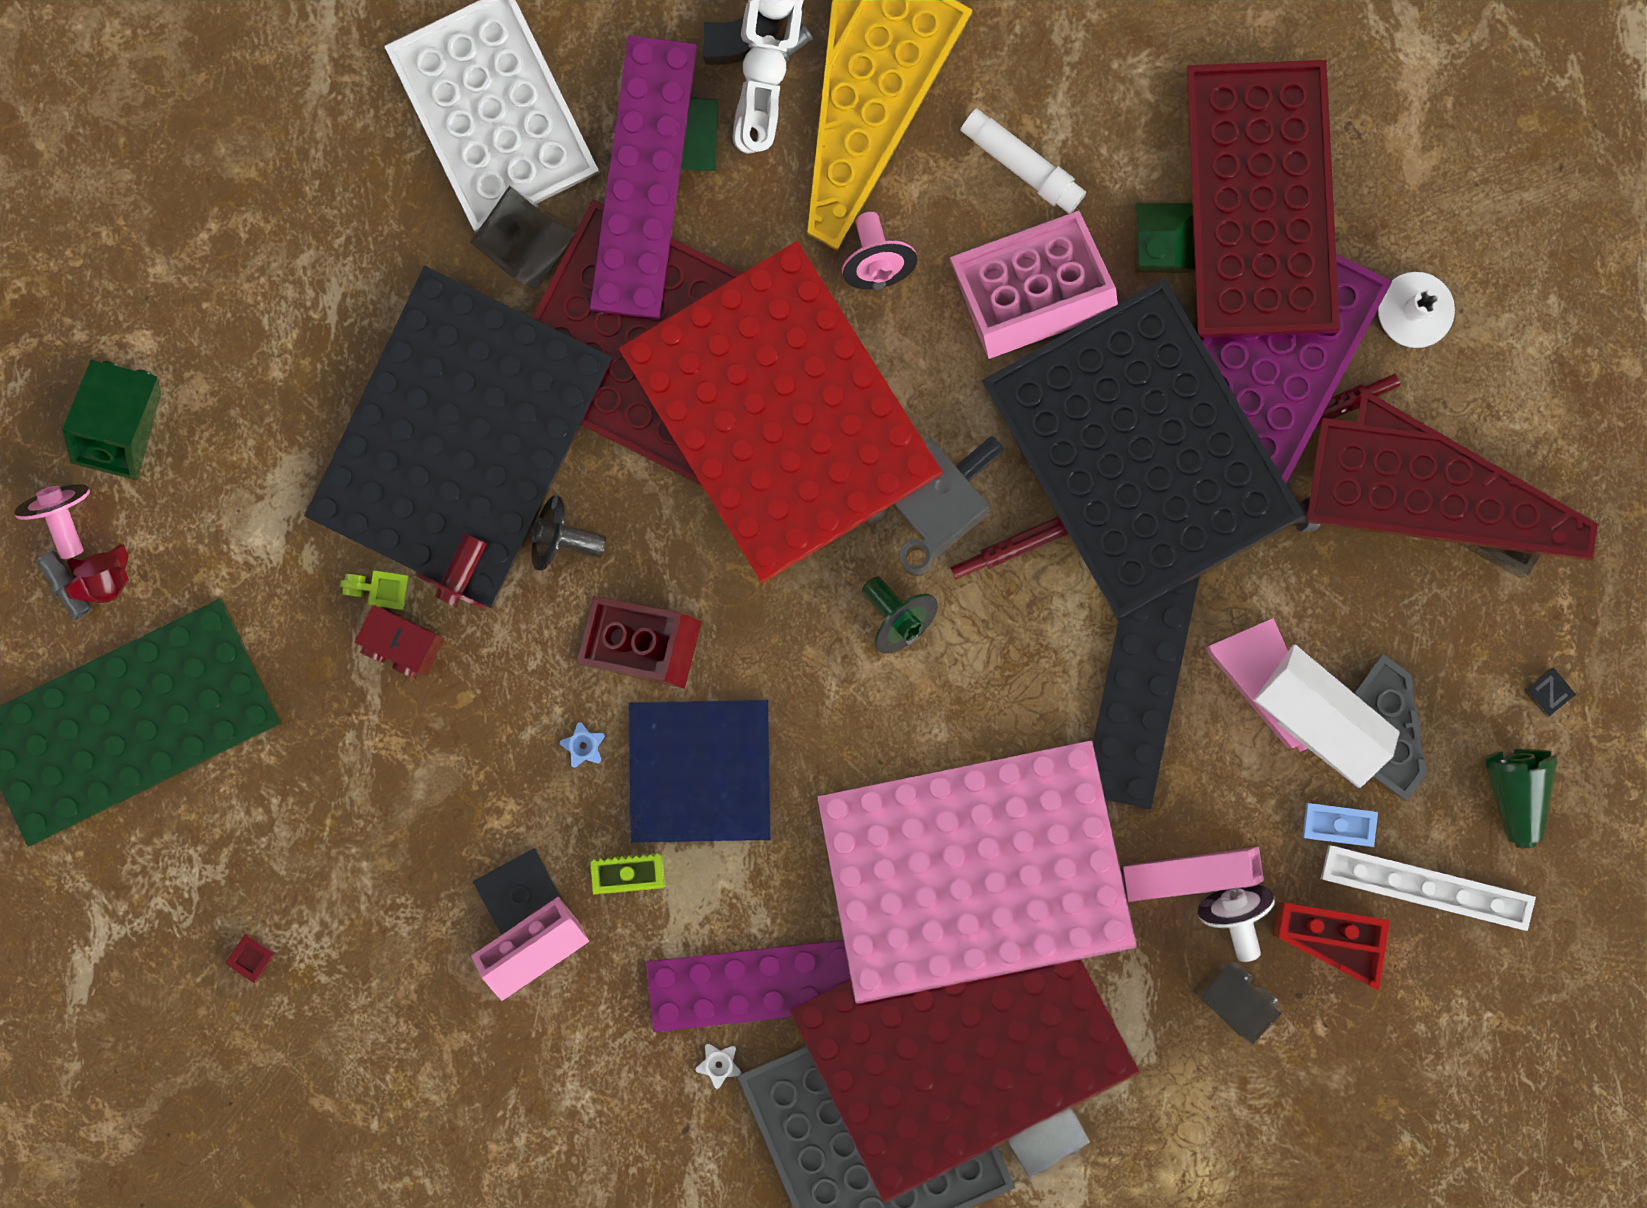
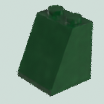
[62,360,161,480]

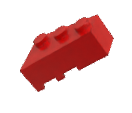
[1273,901,1390,991]

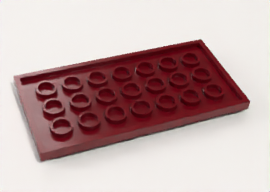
[1187,60,1340,338]

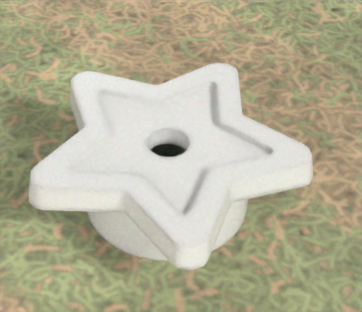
[696,1044,741,1089]

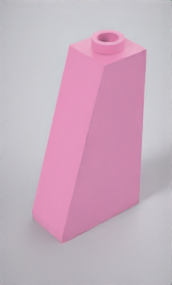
[1205,618,1308,752]
[1121,846,1264,902]

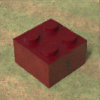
[354,604,445,678]

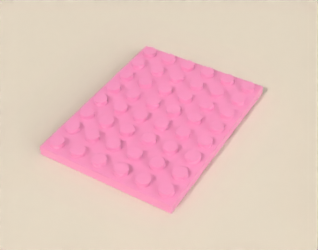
[817,740,1136,1004]

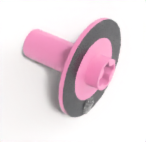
[842,212,918,289]
[14,484,90,559]

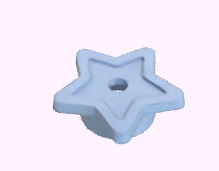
[560,722,605,767]

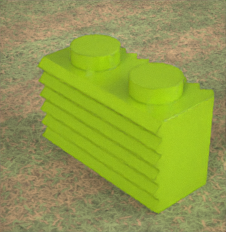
[590,852,666,894]

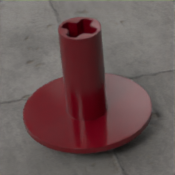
[415,533,487,609]

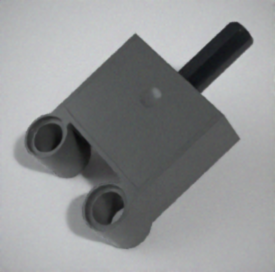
[864,436,1004,576]

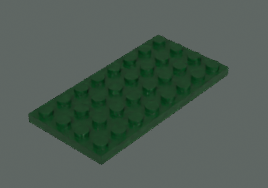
[0,599,282,847]

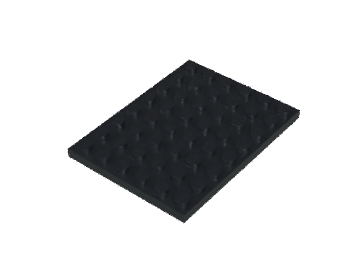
[304,265,613,608]
[982,278,1305,621]

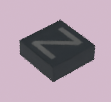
[1525,668,1576,717]

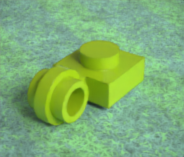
[340,570,409,611]

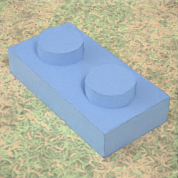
[1302,803,1378,847]

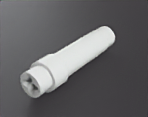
[960,109,1087,214]

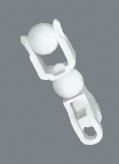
[732,0,803,153]

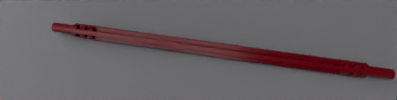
[950,373,1400,580]

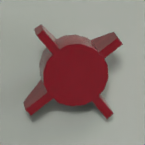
[64,544,129,603]

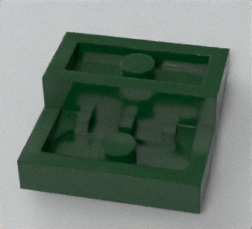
[681,98,718,171]

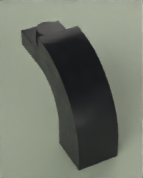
[704,11,784,65]

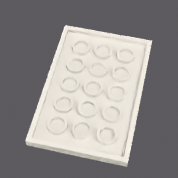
[384,0,600,233]

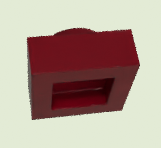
[225,934,276,983]

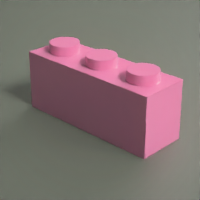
[471,896,589,1001]

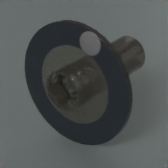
[532,495,606,571]

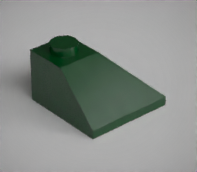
[1135,203,1195,273]

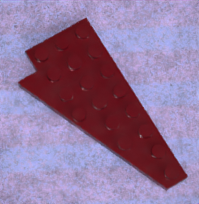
[1307,391,1598,561]

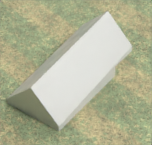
[1253,644,1400,788]

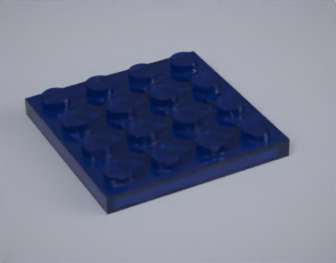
[629,700,771,843]

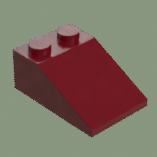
[577,596,702,689]

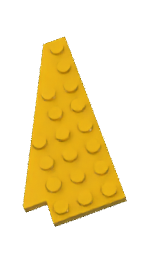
[807,0,973,251]

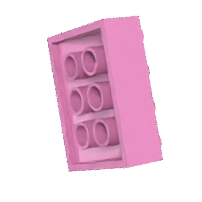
[950,211,1118,359]

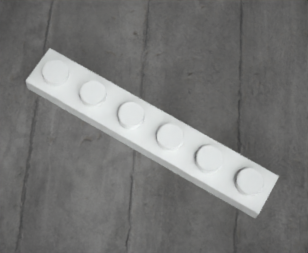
[1320,845,1536,931]

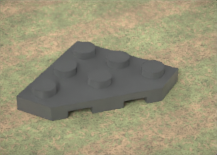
[1353,654,1427,801]

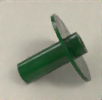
[862,576,938,653]

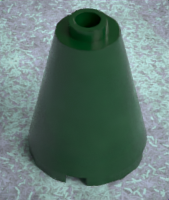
[1485,749,1557,848]

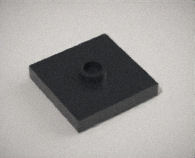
[473,848,566,935]

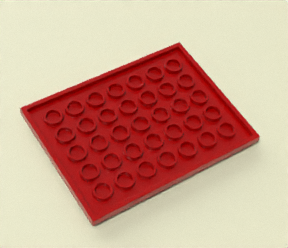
[618,241,943,584]

